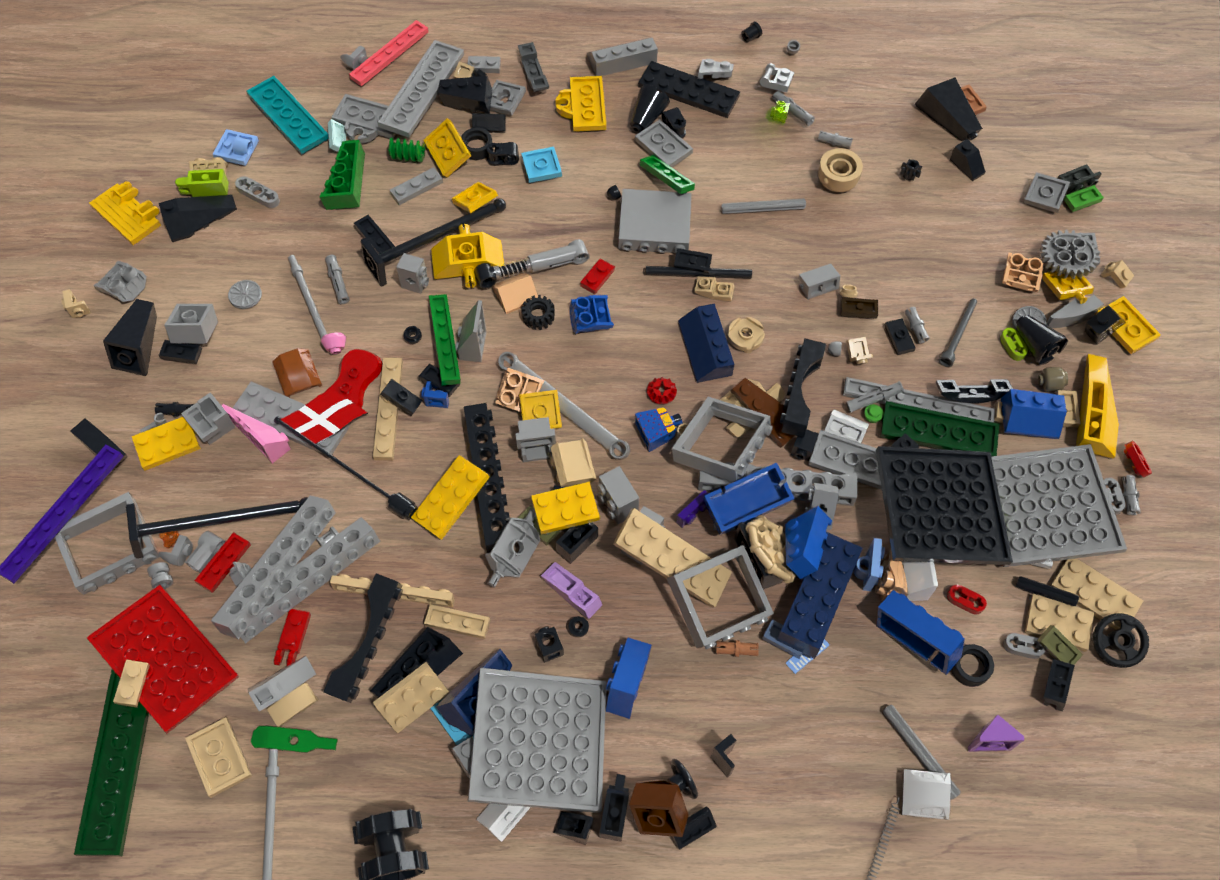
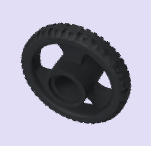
[1093,613,1149,668]

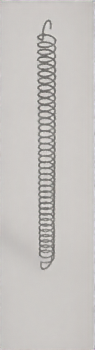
[866,797,900,880]

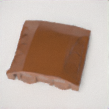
[272,348,322,398]

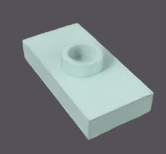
[328,119,346,152]

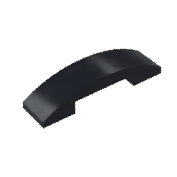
[936,379,1013,403]

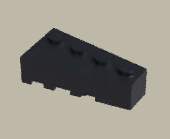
[370,627,463,699]

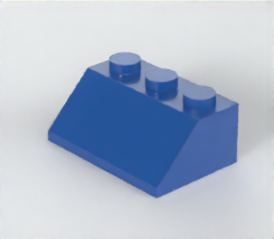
[1000,389,1067,439]

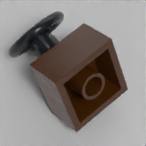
[629,759,698,837]

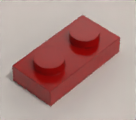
[580,258,615,295]

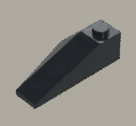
[159,195,237,242]

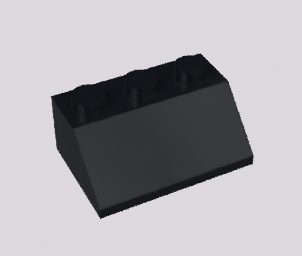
[734,522,782,590]

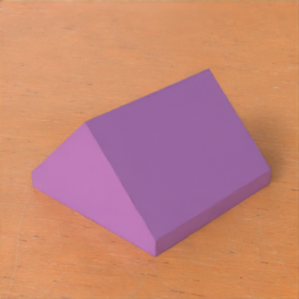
[968,715,1024,752]

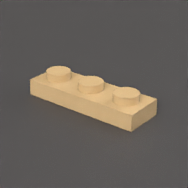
[424,604,490,639]

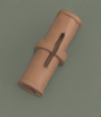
[716,640,759,657]

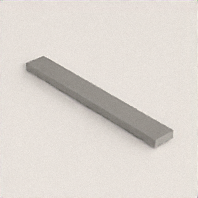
[843,377,995,423]

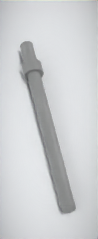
[288,255,327,339]
[262,749,279,880]

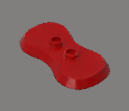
[325,349,382,408]

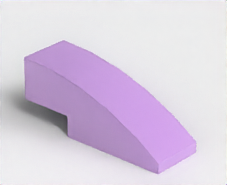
[541,562,602,619]

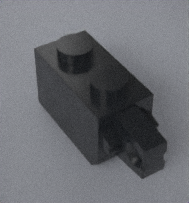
[599,774,630,842]

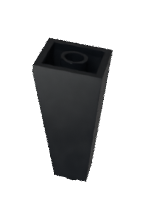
[915,77,983,141]
[103,299,157,376]

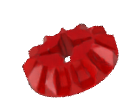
[647,376,677,404]

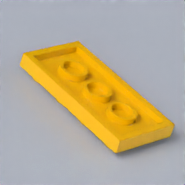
[411,455,490,540]

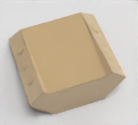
[550,438,597,487]

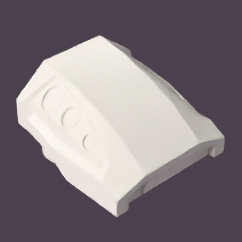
[902,769,951,820]

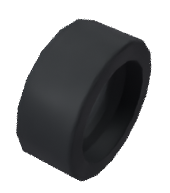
[461,127,493,160]
[951,644,994,687]

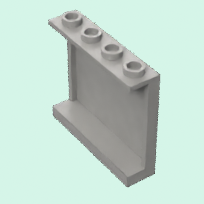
[618,189,692,253]

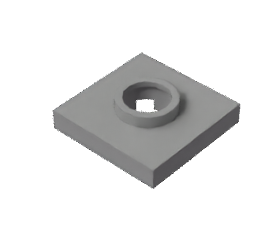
[490,80,526,115]

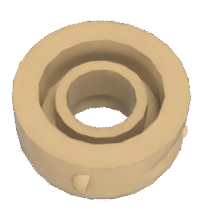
[818,148,863,192]

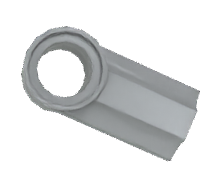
[185,531,226,573]

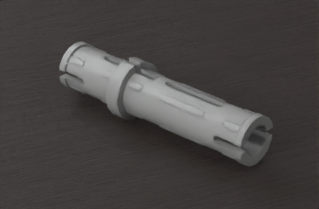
[772,91,815,126]
[325,255,350,304]
[846,381,904,413]

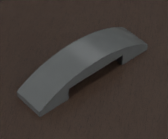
[518,42,549,92]

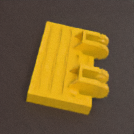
[89,181,161,246]

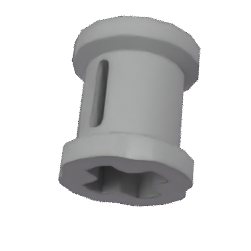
[316,526,339,547]

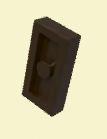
[841,297,878,319]

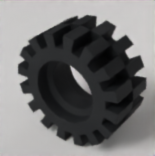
[522,295,555,330]

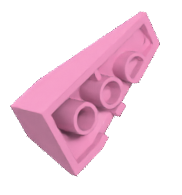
[222,404,290,464]

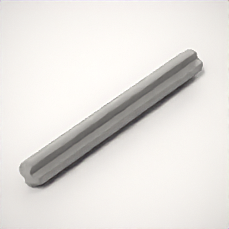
[721,198,806,214]
[883,705,961,800]

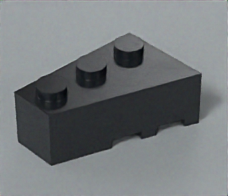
[438,76,492,114]

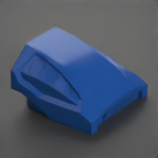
[570,295,614,334]

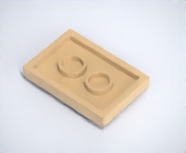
[1024,594,1094,652]
[373,662,450,734]
[185,717,252,798]

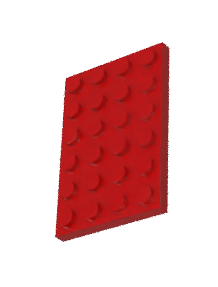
[86,585,239,734]

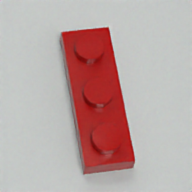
[194,532,251,593]

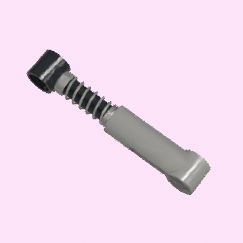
[474,239,590,288]

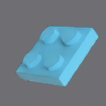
[521,147,562,183]

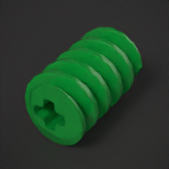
[388,137,425,163]

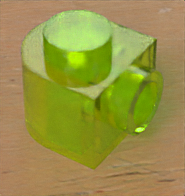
[770,101,790,123]

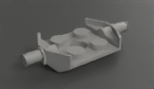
[485,509,540,588]

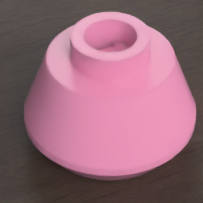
[321,333,346,354]

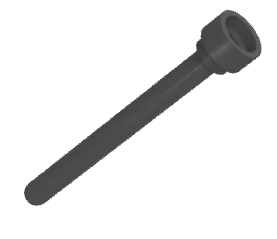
[939,298,977,367]

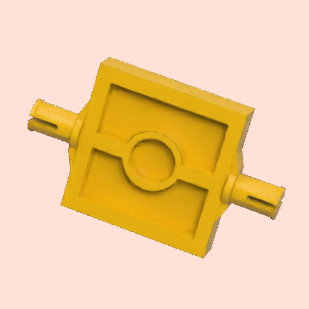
[1042,267,1094,304]

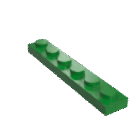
[429,294,461,385]

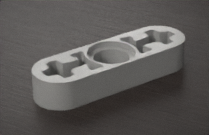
[235,176,280,208]

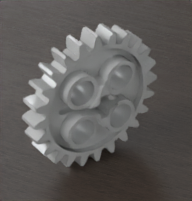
[1039,230,1100,279]

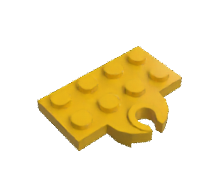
[555,76,607,131]

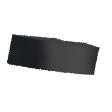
[70,418,127,471]

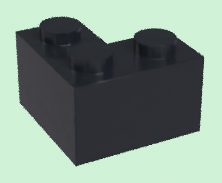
[556,522,598,564]

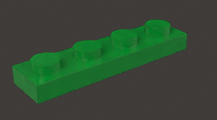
[640,155,695,194]

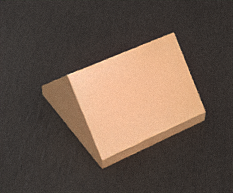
[492,273,538,314]

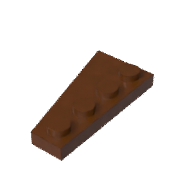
[730,378,795,448]

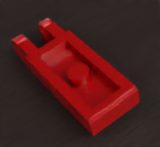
[274,609,311,666]

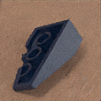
[436,649,512,736]

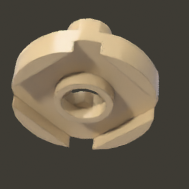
[728,317,765,353]

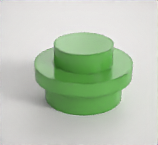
[864,404,884,423]

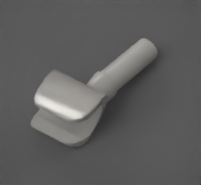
[140,413,167,433]

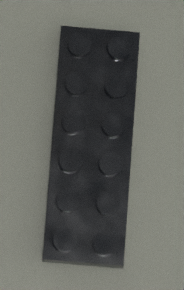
[638,61,740,118]

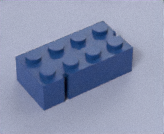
[703,463,795,535]
[877,590,965,675]

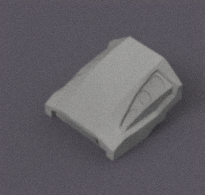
[94,261,147,302]

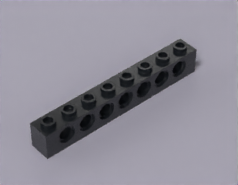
[464,403,510,553]

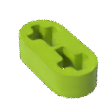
[1000,328,1028,361]

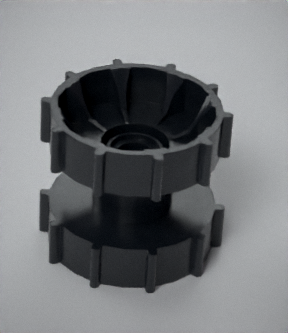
[352,809,429,880]

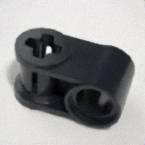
[661,107,686,139]
[486,142,519,166]

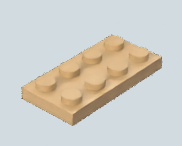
[1050,558,1143,630]

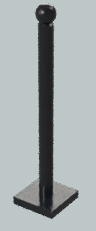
[360,198,506,287]
[126,497,308,559]

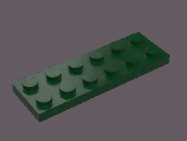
[880,401,1000,457]

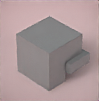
[181,393,235,445]
[515,417,556,462]

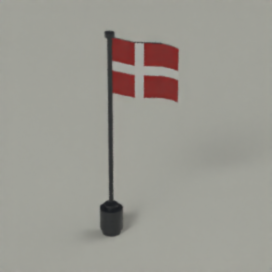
[274,389,418,520]

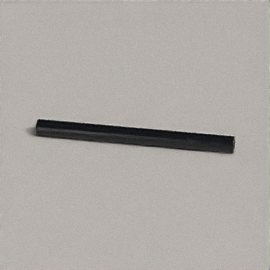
[646,266,752,278]

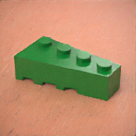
[319,140,365,210]

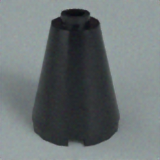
[630,84,670,133]
[1016,315,1068,365]

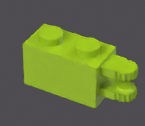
[175,169,229,197]

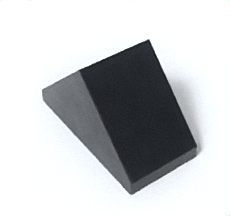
[553,811,594,845]

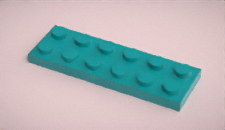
[246,76,329,155]

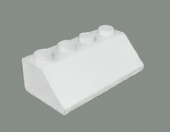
[902,561,938,601]

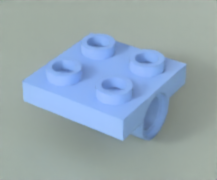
[213,129,259,166]
[853,538,885,592]

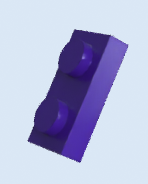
[676,490,709,528]

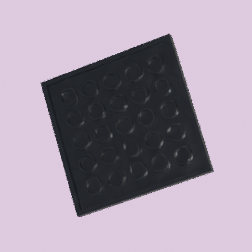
[876,446,1013,565]

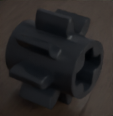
[900,159,922,181]

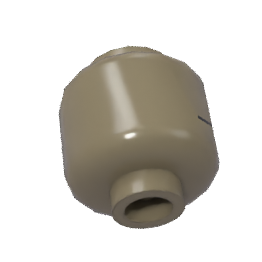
[1038,367,1068,392]

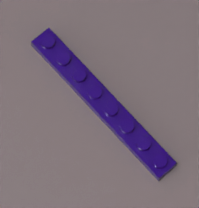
[0,445,124,584]

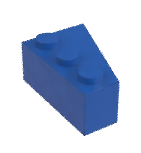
[785,506,832,579]
[606,638,652,719]

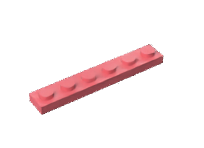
[349,20,428,87]

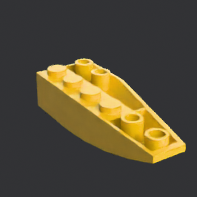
[1076,354,1119,459]

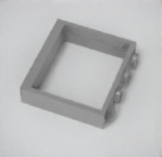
[672,397,772,482]
[55,492,160,595]
[667,545,774,649]

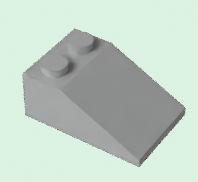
[455,300,486,362]

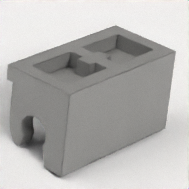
[799,264,840,300]

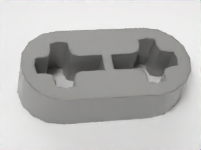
[1104,478,1125,515]
[1003,633,1046,659]

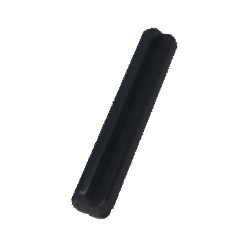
[1016,576,1079,606]

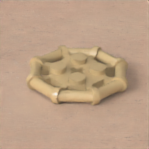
[746,515,797,583]

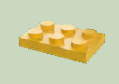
[423,118,471,177]
[1095,296,1161,354]
[131,417,201,471]
[531,482,600,535]

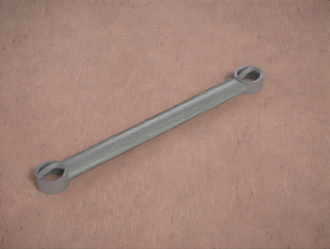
[498,352,630,459]

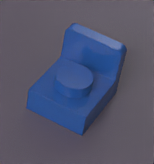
[421,381,449,408]

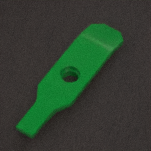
[251,726,338,753]

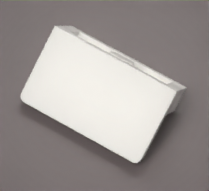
[824,410,869,443]
[477,804,530,842]

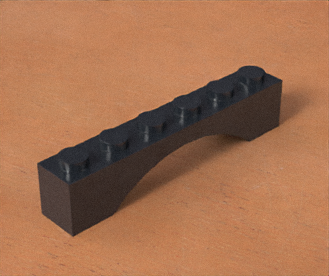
[779,338,826,438]
[323,573,403,703]

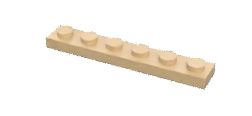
[373,358,403,461]
[330,574,455,608]

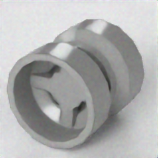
[147,562,173,589]

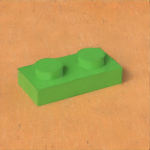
[1063,185,1104,212]

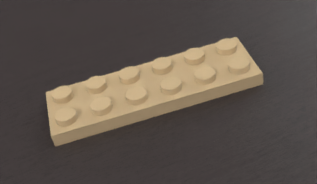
[613,508,732,607]

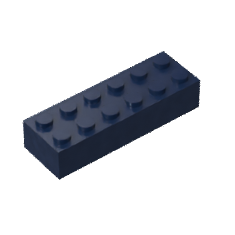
[777,532,863,659]

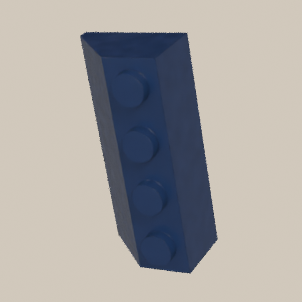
[678,303,735,383]

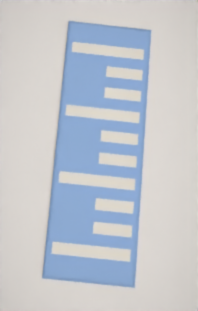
[786,639,829,674]

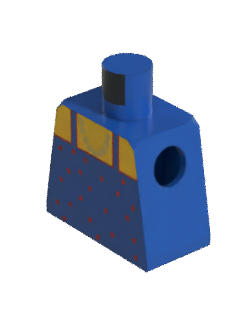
[635,408,683,452]

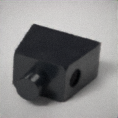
[1085,305,1126,345]

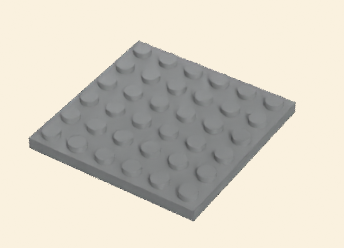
[992,444,1127,567]
[467,668,606,813]

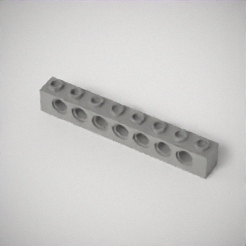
[698,462,857,506]
[211,495,336,640]
[241,517,381,644]

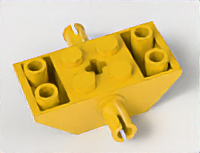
[431,224,504,288]

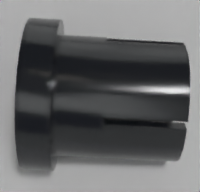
[741,21,763,42]

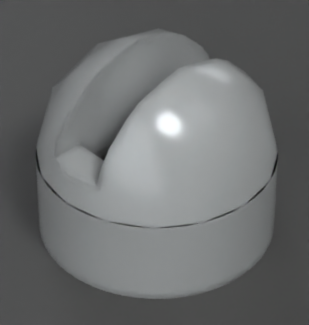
[787,40,800,55]
[828,341,842,356]

